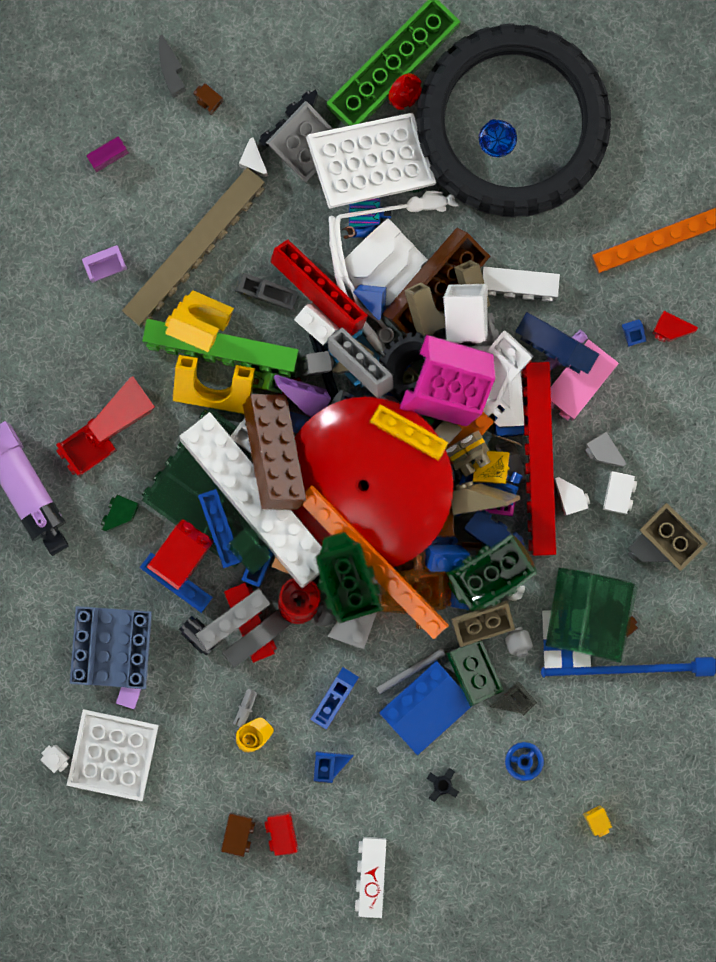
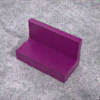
[86,136,129,173]

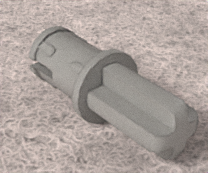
[233,689,257,727]

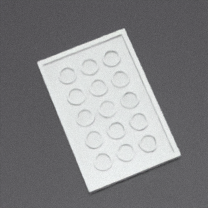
[306,113,436,209]

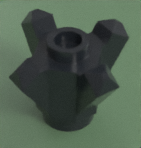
[427,768,459,802]

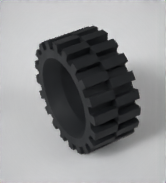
[379,332,427,402]

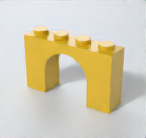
[165,290,234,352]
[173,355,255,414]

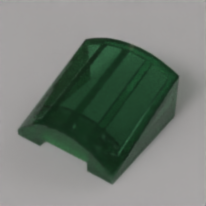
[545,567,638,663]

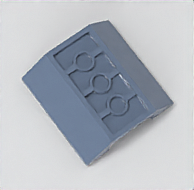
[70,606,152,689]

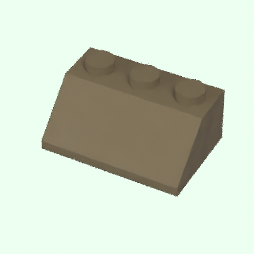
[639,503,708,571]
[451,601,515,647]

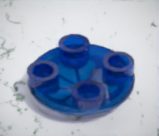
[479,119,517,157]

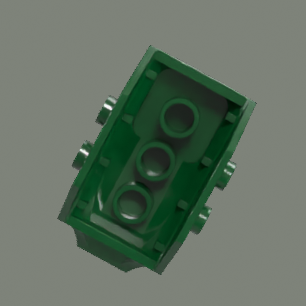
[315,532,383,624]
[447,535,537,612]

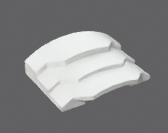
[342,218,428,306]

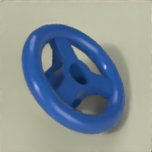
[505,742,544,781]

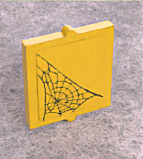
[473,451,510,484]

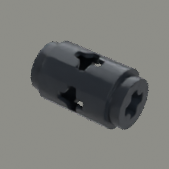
[179,616,218,656]

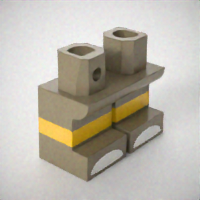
[446,430,490,477]

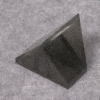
[490,681,537,716]

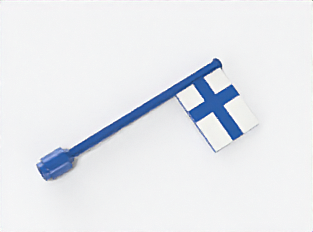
[541,609,716,678]

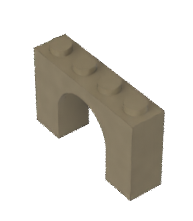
[404,260,490,336]

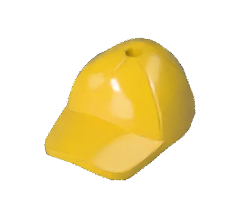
[236,717,274,753]

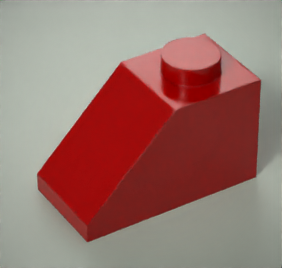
[652,311,698,342]

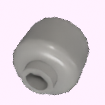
[505,627,533,657]

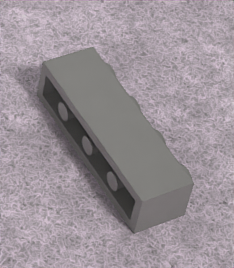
[328,328,393,399]
[196,589,270,650]

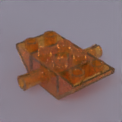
[380,551,451,629]

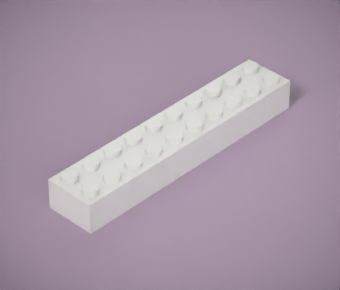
[180,412,321,588]

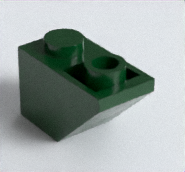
[101,495,140,532]

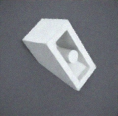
[554,477,590,516]

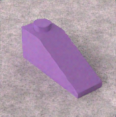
[274,374,331,417]

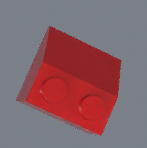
[264,812,298,856]

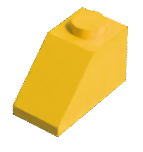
[583,805,612,837]

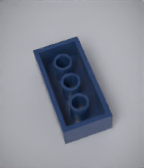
[515,312,600,374]

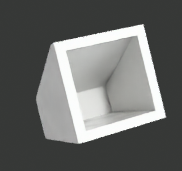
[444,284,488,344]

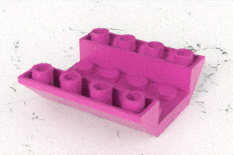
[400,335,495,427]

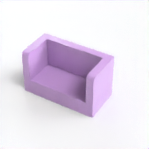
[82,245,127,283]

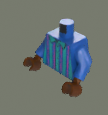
[342,198,391,239]

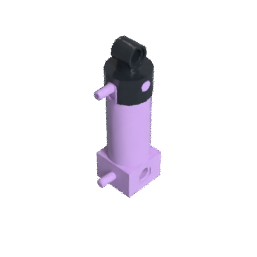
[0,421,69,556]

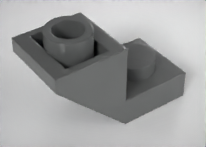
[495,440,526,485]

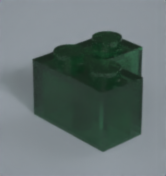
[226,527,271,575]

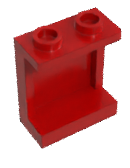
[56,418,117,477]

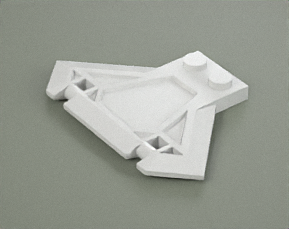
[471,331,534,427]

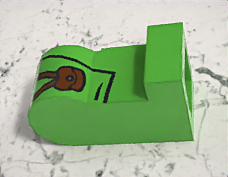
[253,371,284,394]

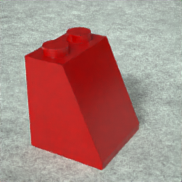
[147,519,214,590]

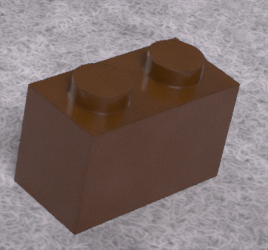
[221,812,256,857]

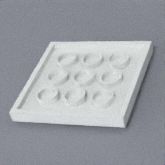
[67,709,159,801]

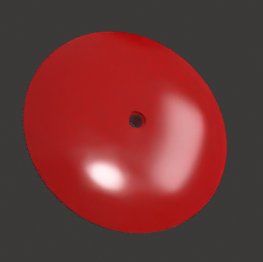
[291,397,453,567]

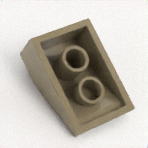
[451,481,520,515]

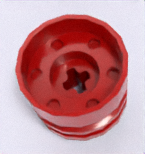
[278,578,320,624]

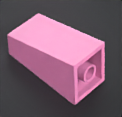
[551,339,619,421]

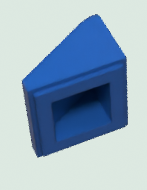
[622,319,647,347]

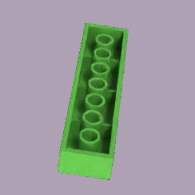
[326,0,460,126]
[142,319,299,378]

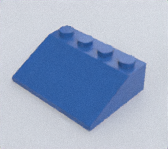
[379,661,472,756]

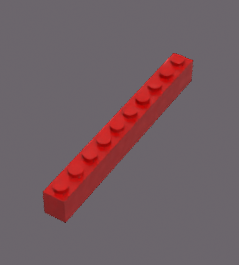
[522,361,556,556]

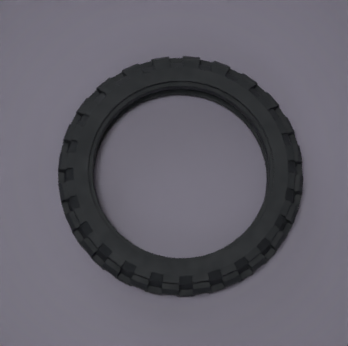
[416,23,611,218]

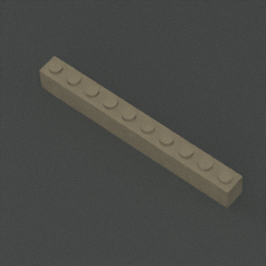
[122,167,265,328]

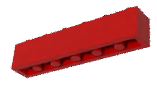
[270,239,368,336]

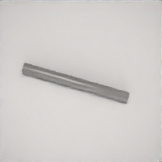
[376,648,446,694]

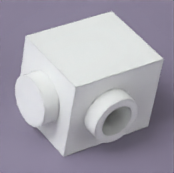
[40,745,70,773]

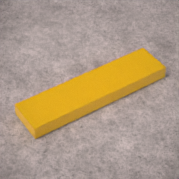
[370,405,449,461]

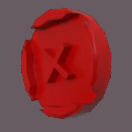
[388,73,422,110]

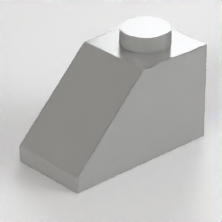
[298,351,334,378]
[585,432,627,467]

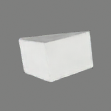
[239,138,268,177]

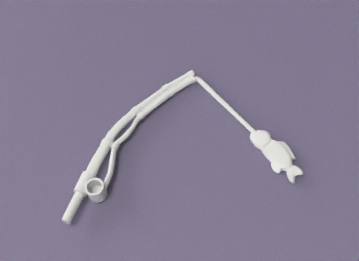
[329,190,459,357]

